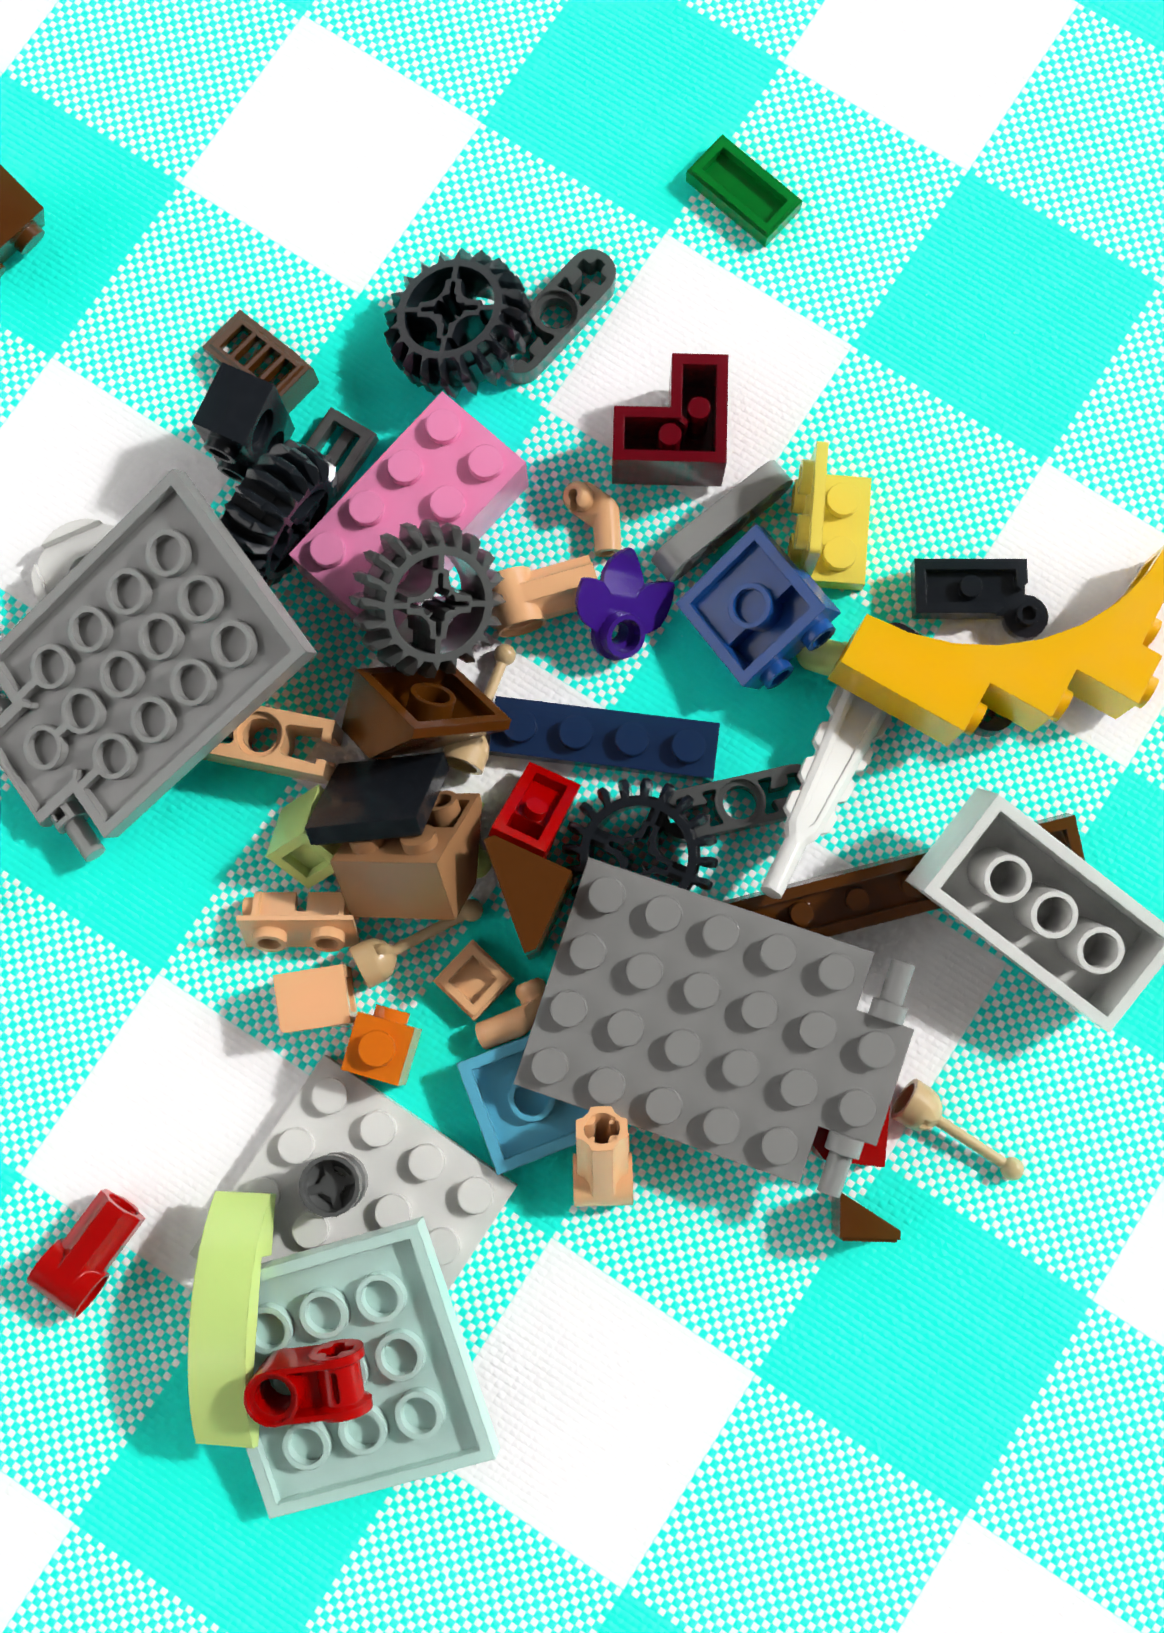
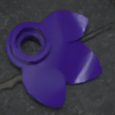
[575,547,675,661]

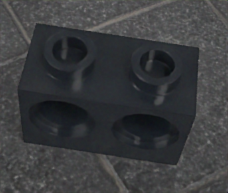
[192,362,295,483]

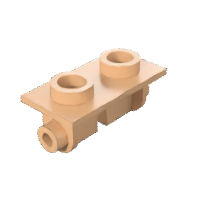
[236,891,361,952]

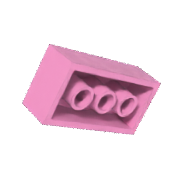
[289,391,529,632]

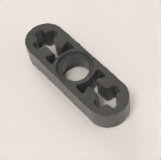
[499,249,616,384]
[662,764,801,843]

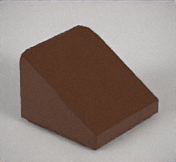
[831,1193,901,1243]

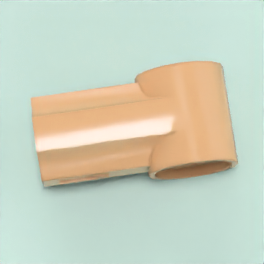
[492,555,597,638]
[573,1106,633,1207]

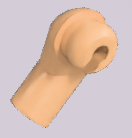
[562,481,622,557]
[475,978,546,1050]

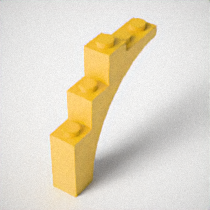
[828,545,1164,746]

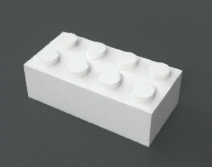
[905,787,1164,1033]

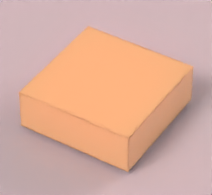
[433,939,515,1021]

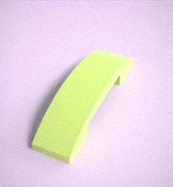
[188,1191,276,1448]

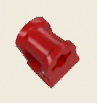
[244,1339,373,1428]

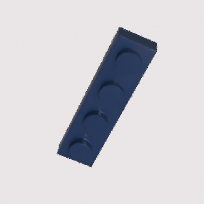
[489,696,720,782]

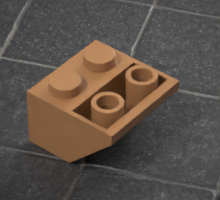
[330,790,482,920]

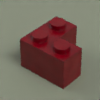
[612,353,729,487]

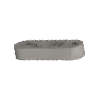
[651,460,793,582]

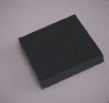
[305,752,449,845]

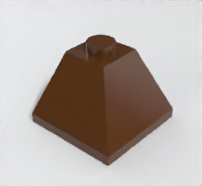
[341,666,512,760]

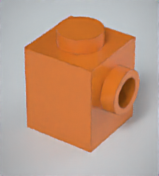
[340,1004,422,1086]

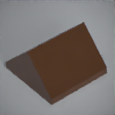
[483,835,574,960]

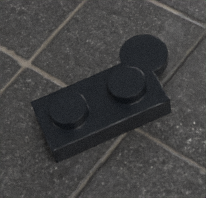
[910,558,1049,641]

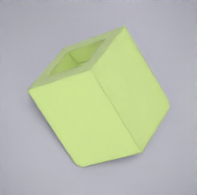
[266,784,342,889]

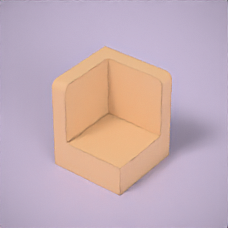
[273,964,357,1033]

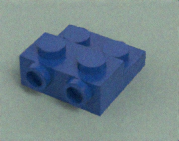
[675,524,841,690]

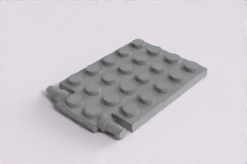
[0,469,317,862]
[513,857,916,1198]

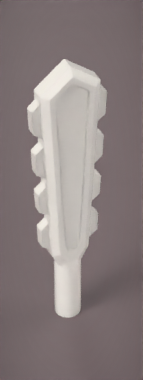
[760,686,892,899]

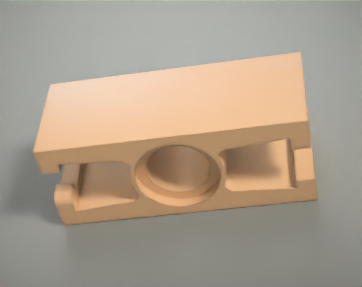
[202,706,344,785]

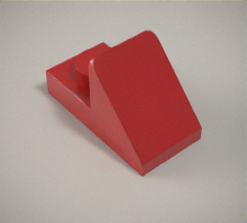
[488,762,581,859]

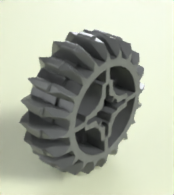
[349,519,506,678]

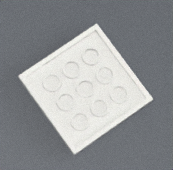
[189,1055,518,1291]

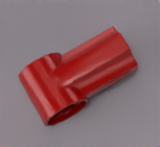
[26,1189,146,1319]

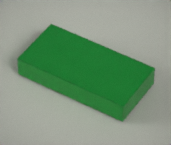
[686,134,803,247]

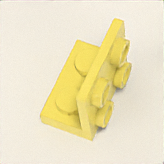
[788,441,872,591]

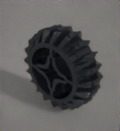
[384,247,532,399]
[220,439,338,587]
[562,778,718,898]

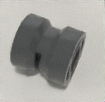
[299,1152,368,1217]

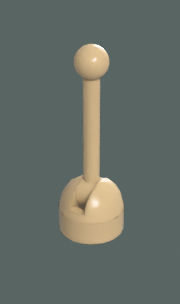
[442,644,516,775]
[348,899,483,989]
[891,1078,1024,1181]

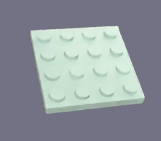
[246,1216,500,1519]

